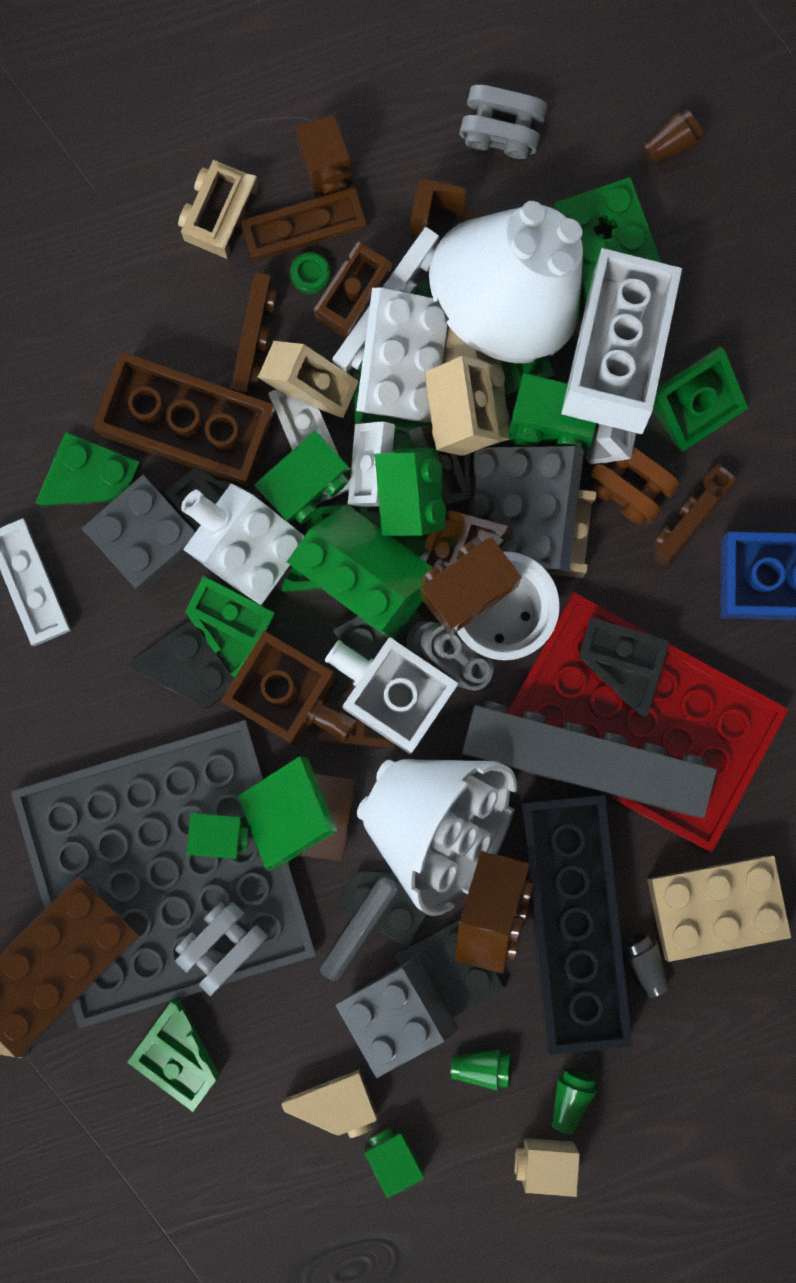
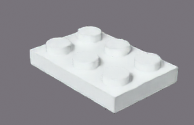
[356,287,448,423]

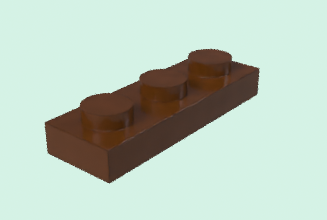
[240,187,367,263]
[231,272,278,396]

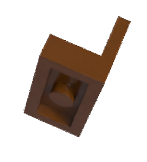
[411,178,467,241]

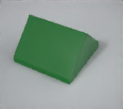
[652,346,748,452]

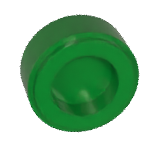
[290,252,330,295]

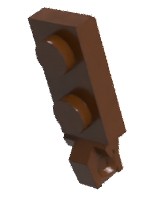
[653,464,737,568]

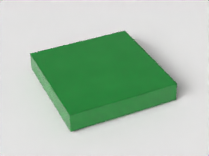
[238,756,337,870]

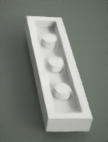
[332,227,439,374]

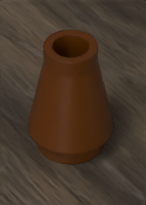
[643,109,705,165]

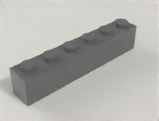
[461,701,717,818]

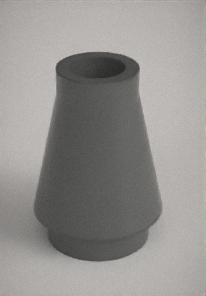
[622,933,671,998]

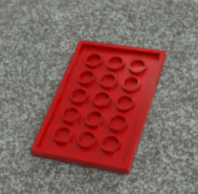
[507,592,789,853]

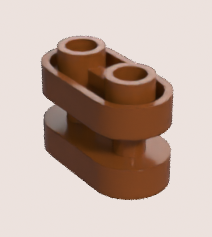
[586,446,680,526]

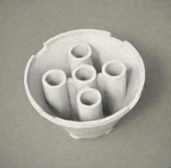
[429,201,583,363]
[357,759,517,916]

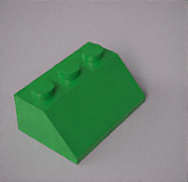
[286,504,433,639]

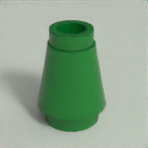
[451,1050,512,1091]
[551,1068,597,1134]

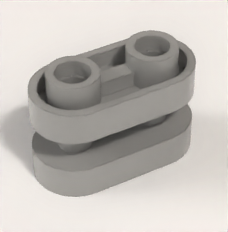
[459,85,548,159]
[406,621,493,691]
[175,902,268,997]

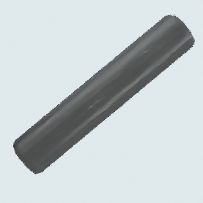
[320,876,399,981]

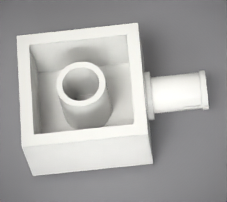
[181,484,305,605]
[324,637,459,754]

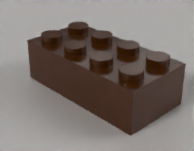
[92,351,276,489]
[0,877,140,1058]

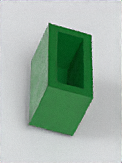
[254,431,351,526]
[374,448,446,536]

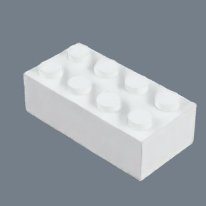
[561,248,682,434]

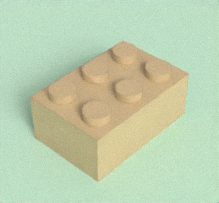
[647,855,791,962]

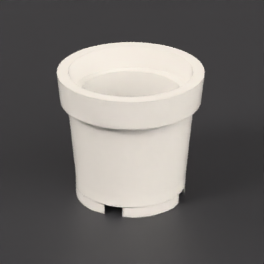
[457,552,559,660]

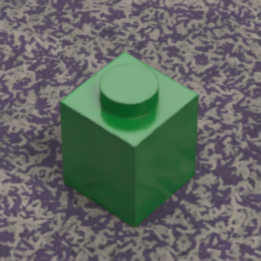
[186,813,250,859]
[364,1127,424,1199]

